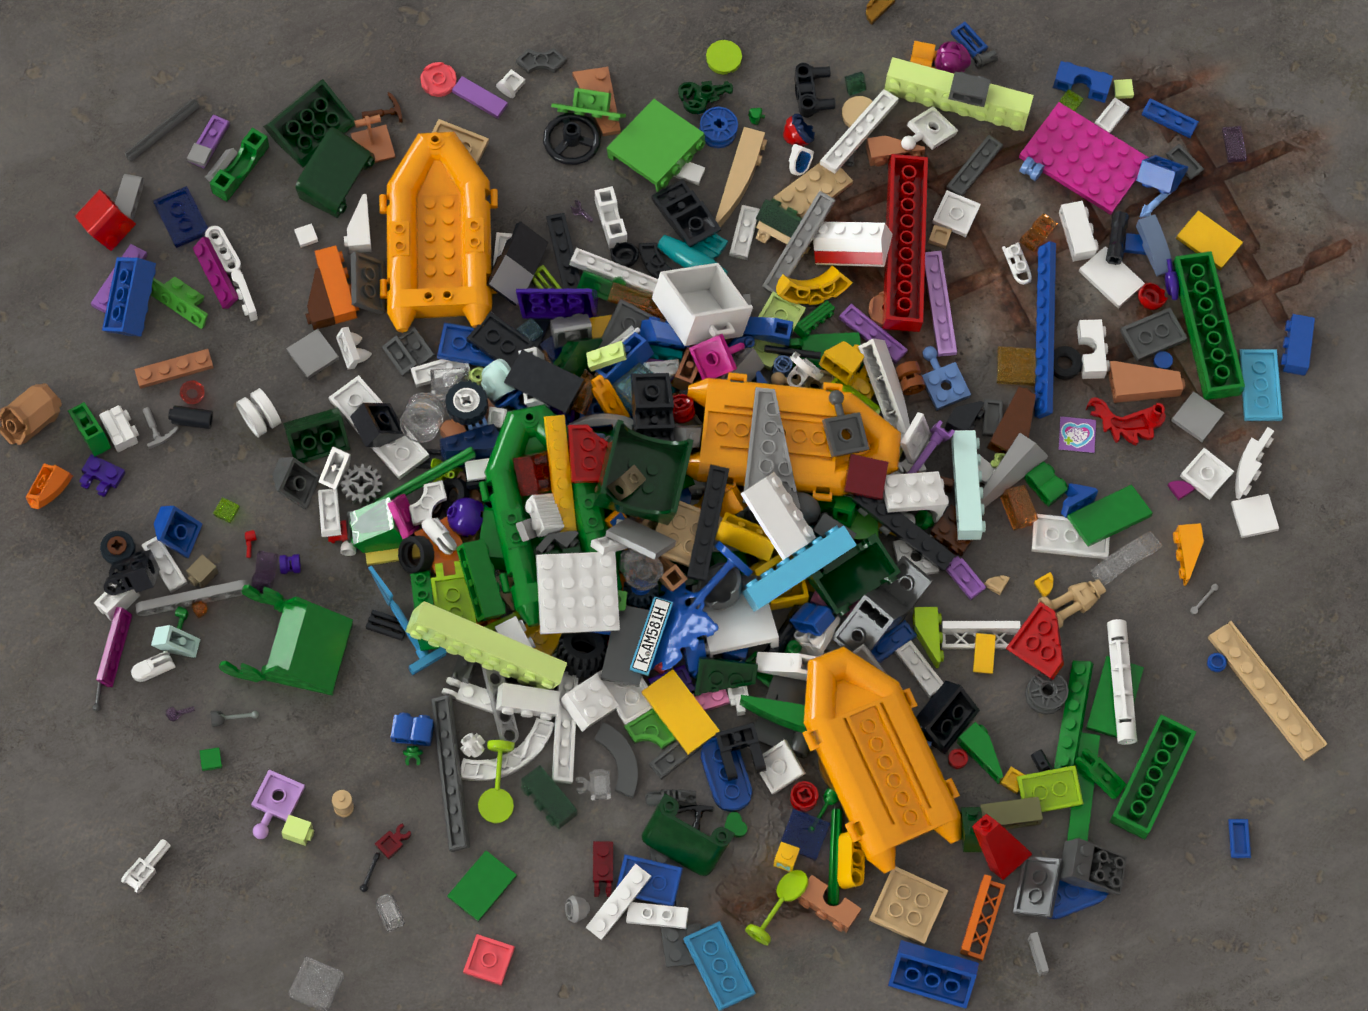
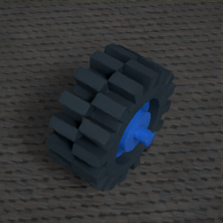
[623,573,659,610]

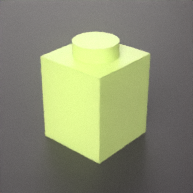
[282,815,314,846]

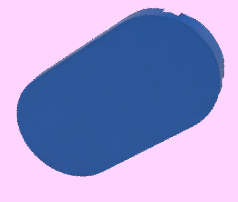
[701,736,752,812]
[1049,880,1108,919]

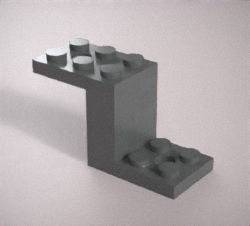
[832,556,934,652]

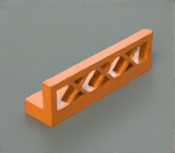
[959,874,1006,961]

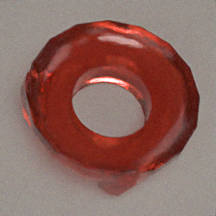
[179,380,205,405]

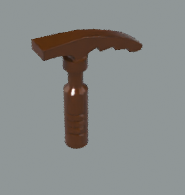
[362,92,403,123]

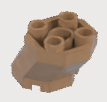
[0,383,62,445]

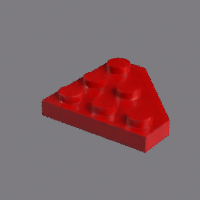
[567,424,608,483]
[1006,602,1064,680]

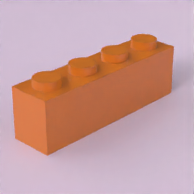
[315,245,359,324]

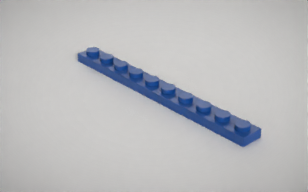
[1034,241,1056,419]

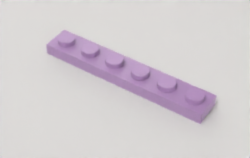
[925,251,957,357]

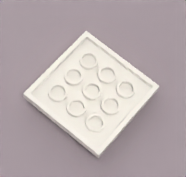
[536,551,620,634]

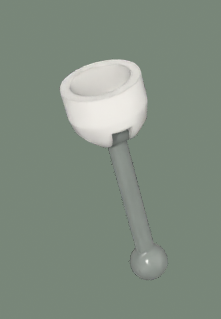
[340,511,356,556]

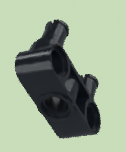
[794,63,835,118]

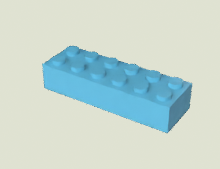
[742,525,856,612]

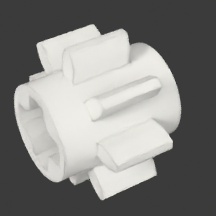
[460,733,485,758]

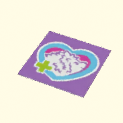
[1059,416,1096,453]

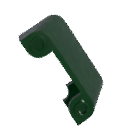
[295,127,375,218]
[807,533,901,617]
[641,793,735,876]

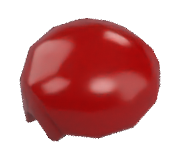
[1138,283,1168,310]

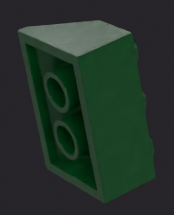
[283,407,350,463]

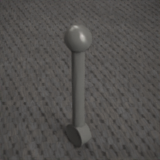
[93,673,102,711]

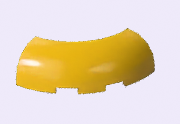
[776,265,853,305]

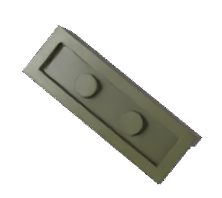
[980,797,1043,829]

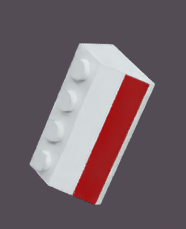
[813,222,893,267]

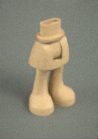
[1038,579,1106,629]

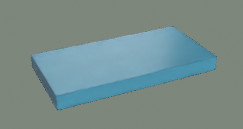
[1239,349,1283,421]

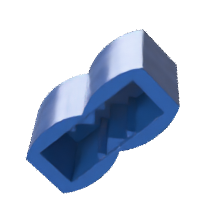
[790,603,835,636]
[390,713,434,746]

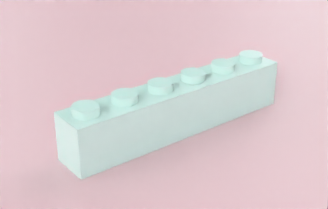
[951,430,986,540]

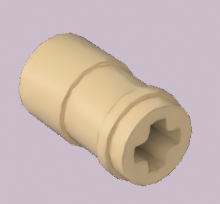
[332,790,354,817]

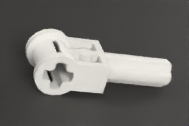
[121,839,171,894]

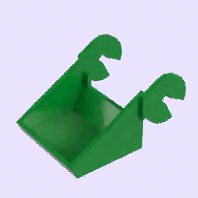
[219,584,353,696]

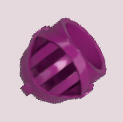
[935,41,971,74]

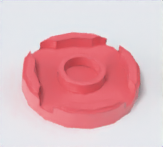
[420,62,457,97]

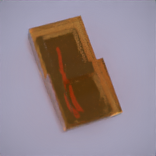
[1019,213,1058,252]

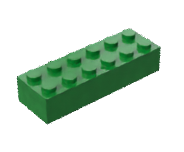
[1109,715,1196,840]

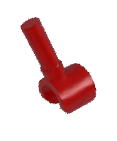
[245,530,257,558]

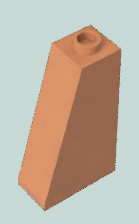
[1108,361,1185,403]

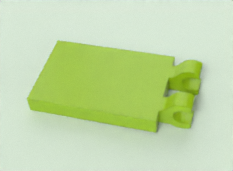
[431,560,476,623]

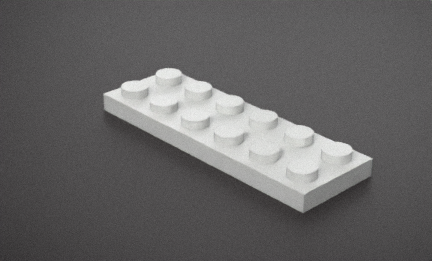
[329,375,430,480]

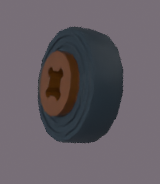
[100,531,136,564]

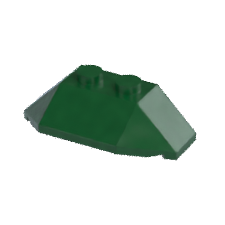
[553,337,603,377]

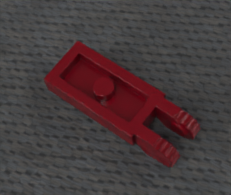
[593,841,613,897]

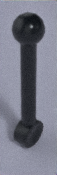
[360,852,380,892]

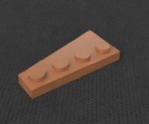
[572,67,621,136]

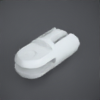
[422,518,457,555]
[131,650,175,682]

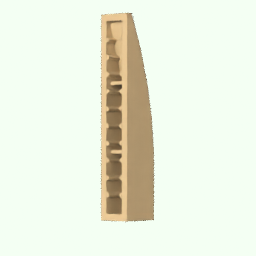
[715,127,767,227]

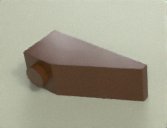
[305,268,335,330]

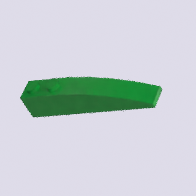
[739,695,807,733]

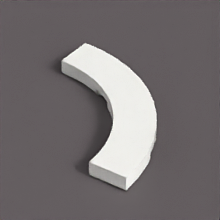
[461,718,555,781]

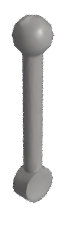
[1190,584,1219,615]

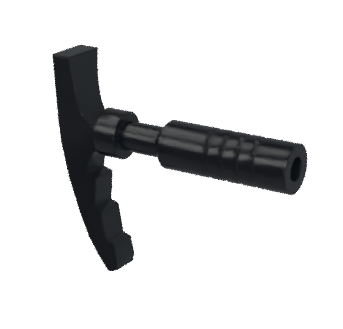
[677,805,713,831]

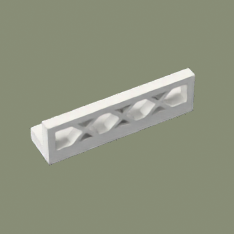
[941,621,1020,649]

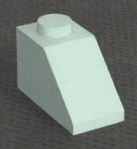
[151,625,200,658]

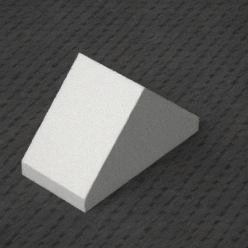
[319,447,351,490]

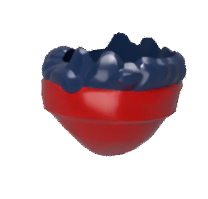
[783,113,815,147]

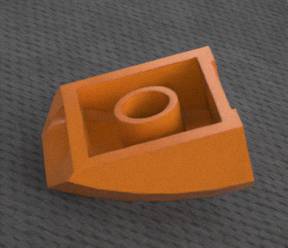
[26,463,73,509]

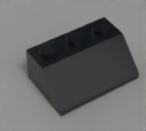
[916,681,980,754]

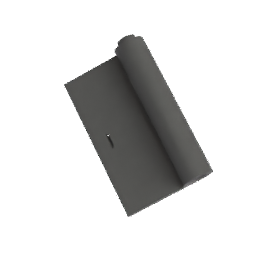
[755,675,810,759]

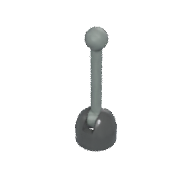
[210,711,259,727]

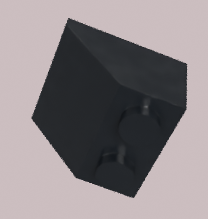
[350,403,406,447]

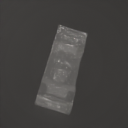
[1090,531,1163,586]

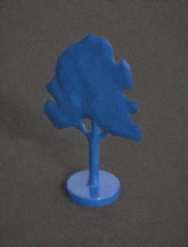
[648,541,753,671]

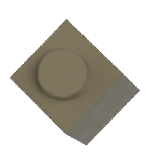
[186,554,218,588]

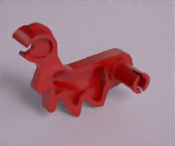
[1086,397,1166,446]

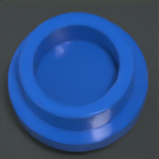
[1207,653,1227,672]

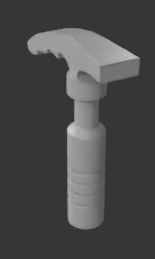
[143,407,179,449]

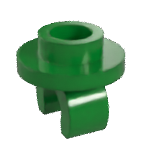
[403,746,423,765]

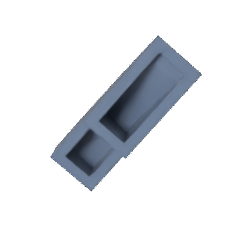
[1136,214,1174,277]

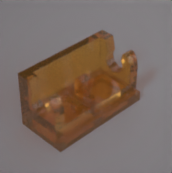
[571,370,600,415]
[1000,485,1038,531]

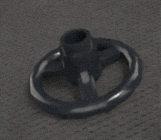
[543,113,601,165]

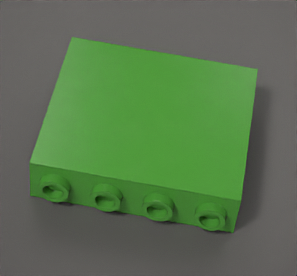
[607,99,705,192]

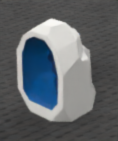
[789,144,814,176]

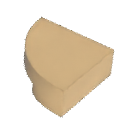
[984,575,1010,595]

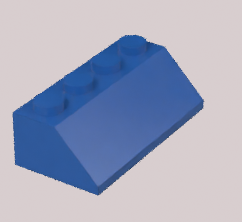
[102,257,156,337]
[888,940,979,1008]

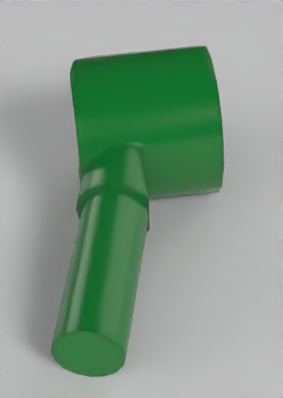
[175,606,189,630]

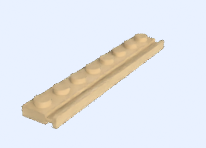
[1208,621,1327,761]

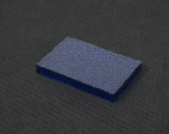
[153,186,208,248]

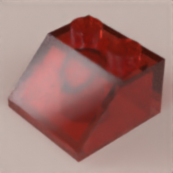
[513,450,551,496]

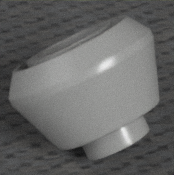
[565,895,590,923]

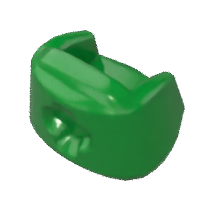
[748,108,765,125]
[784,640,802,653]

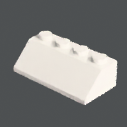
[741,472,816,560]

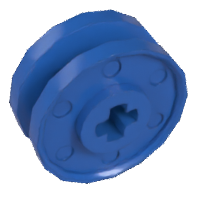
[699,107,738,148]

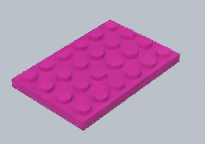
[1019,102,1149,215]

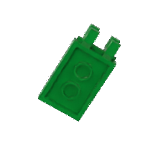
[789,332,863,370]

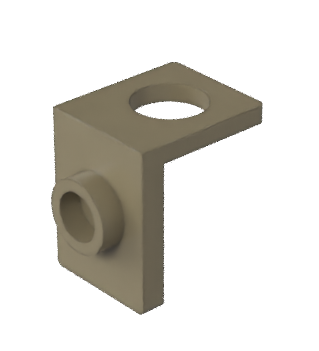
[607,465,646,501]

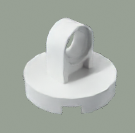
[787,352,824,387]

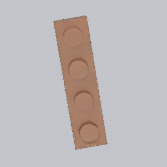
[134,349,214,389]

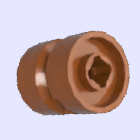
[895,361,926,395]

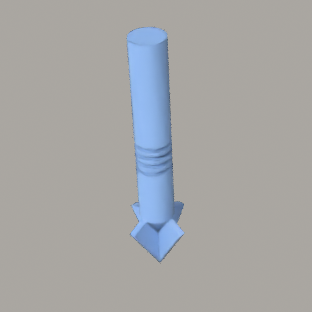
[1140,192,1172,218]

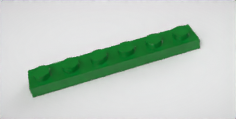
[1054,660,1094,769]

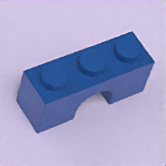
[1053,61,1113,103]

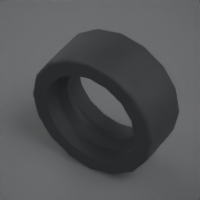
[398,536,434,573]

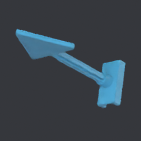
[368,566,447,676]

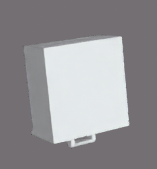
[652,263,753,346]

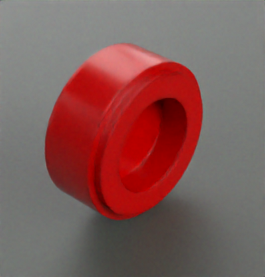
[948,749,968,769]

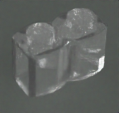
[375,894,405,932]

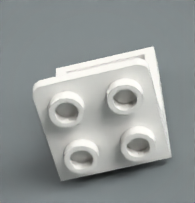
[883,471,949,523]

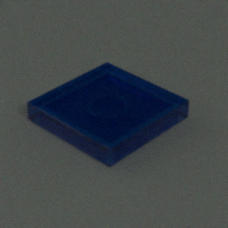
[779,809,830,861]

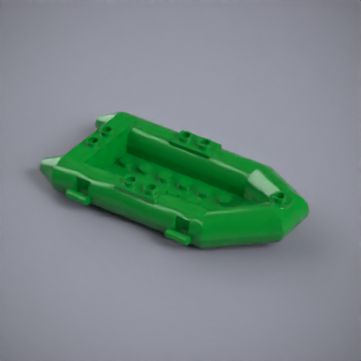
[479,404,625,627]

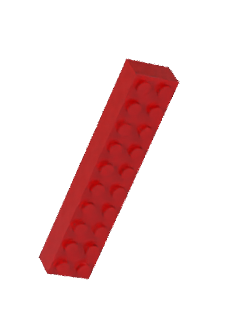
[882,154,928,332]

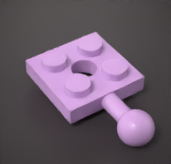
[251,770,305,839]

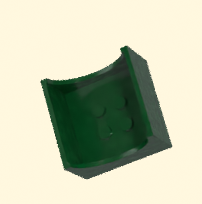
[593,419,694,525]

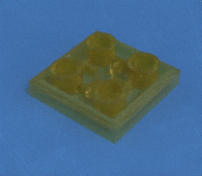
[997,346,1036,386]

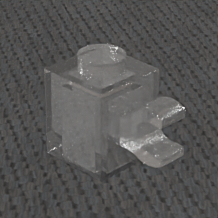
[576,769,611,801]

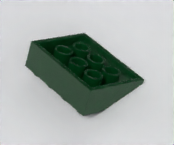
[263,79,356,168]

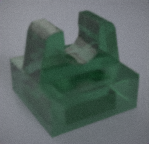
[845,71,866,95]

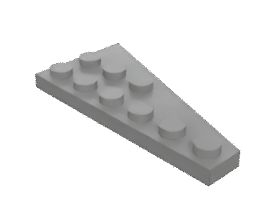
[743,387,801,509]

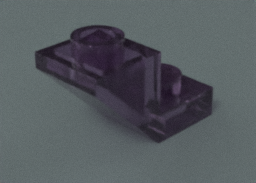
[251,551,278,594]

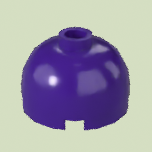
[447,498,484,537]

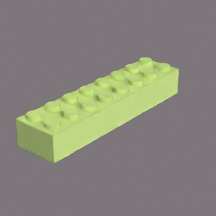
[884,57,1034,131]
[405,601,567,690]

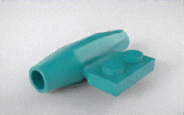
[657,234,728,274]

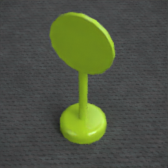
[478,740,515,823]
[745,870,809,946]

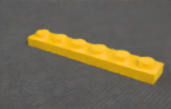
[544,415,577,532]

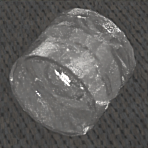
[400,392,445,443]

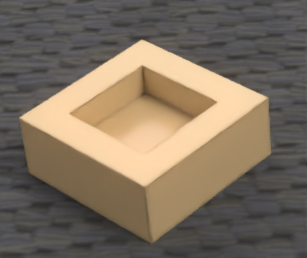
[928,224,952,249]

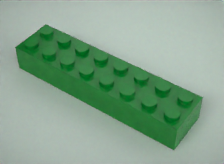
[1173,251,1245,400]

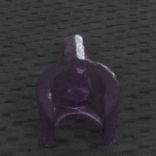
[570,200,594,222]
[166,706,195,721]

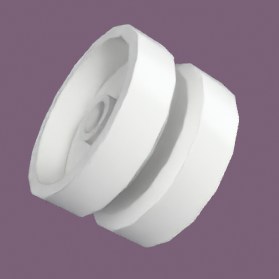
[236,388,281,437]

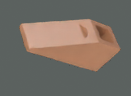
[866,136,925,166]

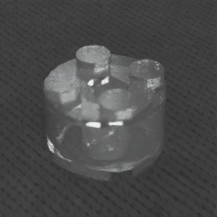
[619,548,664,591]

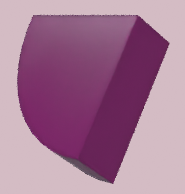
[1167,481,1195,501]

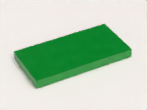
[1067,484,1153,547]
[1086,656,1144,738]

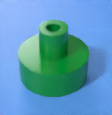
[915,510,934,530]

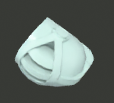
[481,359,515,402]

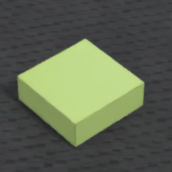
[1113,79,1134,99]

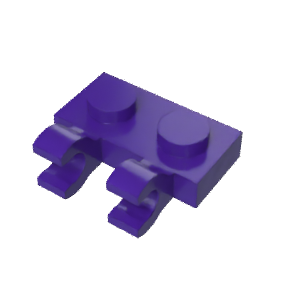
[79,454,125,497]

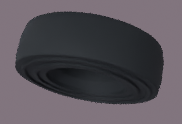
[1054,346,1082,380]
[441,477,470,511]

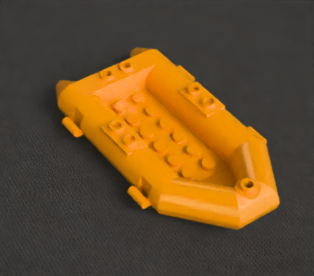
[379,132,498,332]
[686,372,901,502]
[802,647,962,874]

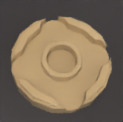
[842,96,873,128]

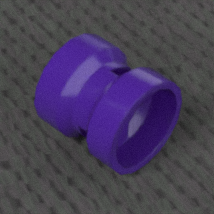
[279,554,301,574]

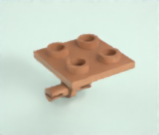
[351,114,396,163]

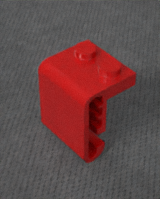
[75,189,136,251]

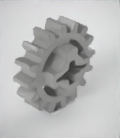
[341,464,383,506]

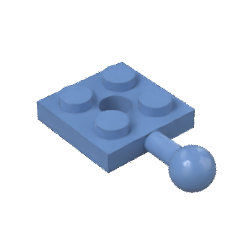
[921,346,971,411]

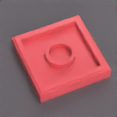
[463,934,515,986]

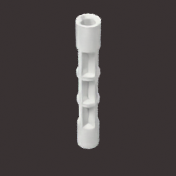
[1107,619,1137,745]

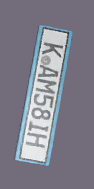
[630,596,673,676]

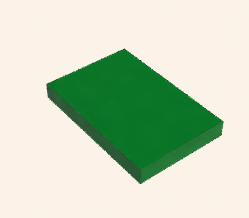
[447,851,517,922]

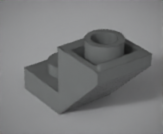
[536,531,579,555]

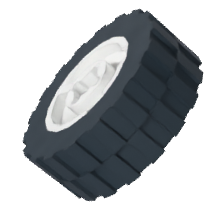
[445,381,488,425]

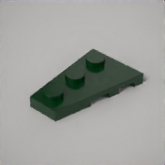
[694,657,758,696]

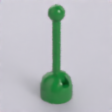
[808,788,839,833]

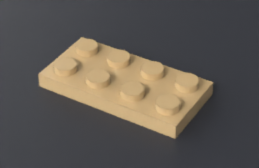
[773,163,853,226]

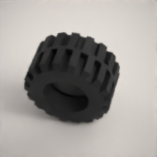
[556,632,608,678]

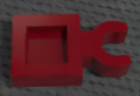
[375,823,411,860]

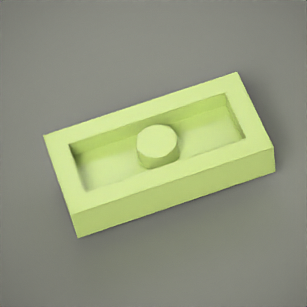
[586,341,627,372]

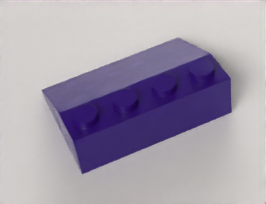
[516,288,598,319]

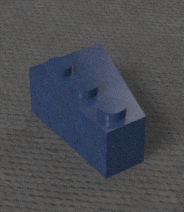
[439,424,499,467]

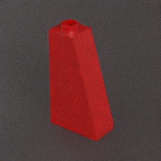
[972,814,1032,880]

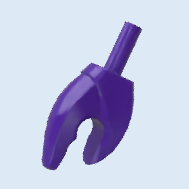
[1165,259,1179,300]

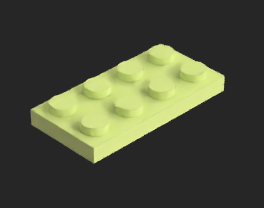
[752,292,806,371]

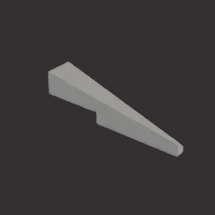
[980,433,1048,508]

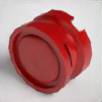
[673,394,695,423]
[790,781,818,812]

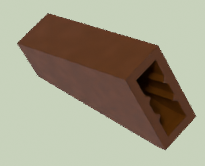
[987,386,1036,454]

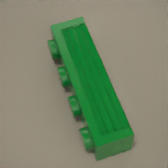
[794,300,835,338]

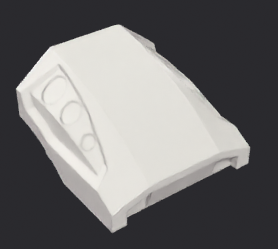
[794,615,840,657]

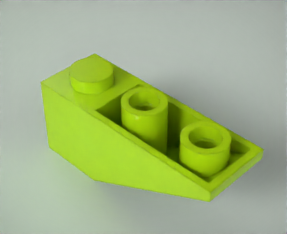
[912,607,944,668]

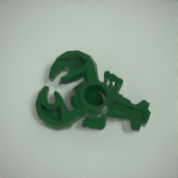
[678,81,733,115]

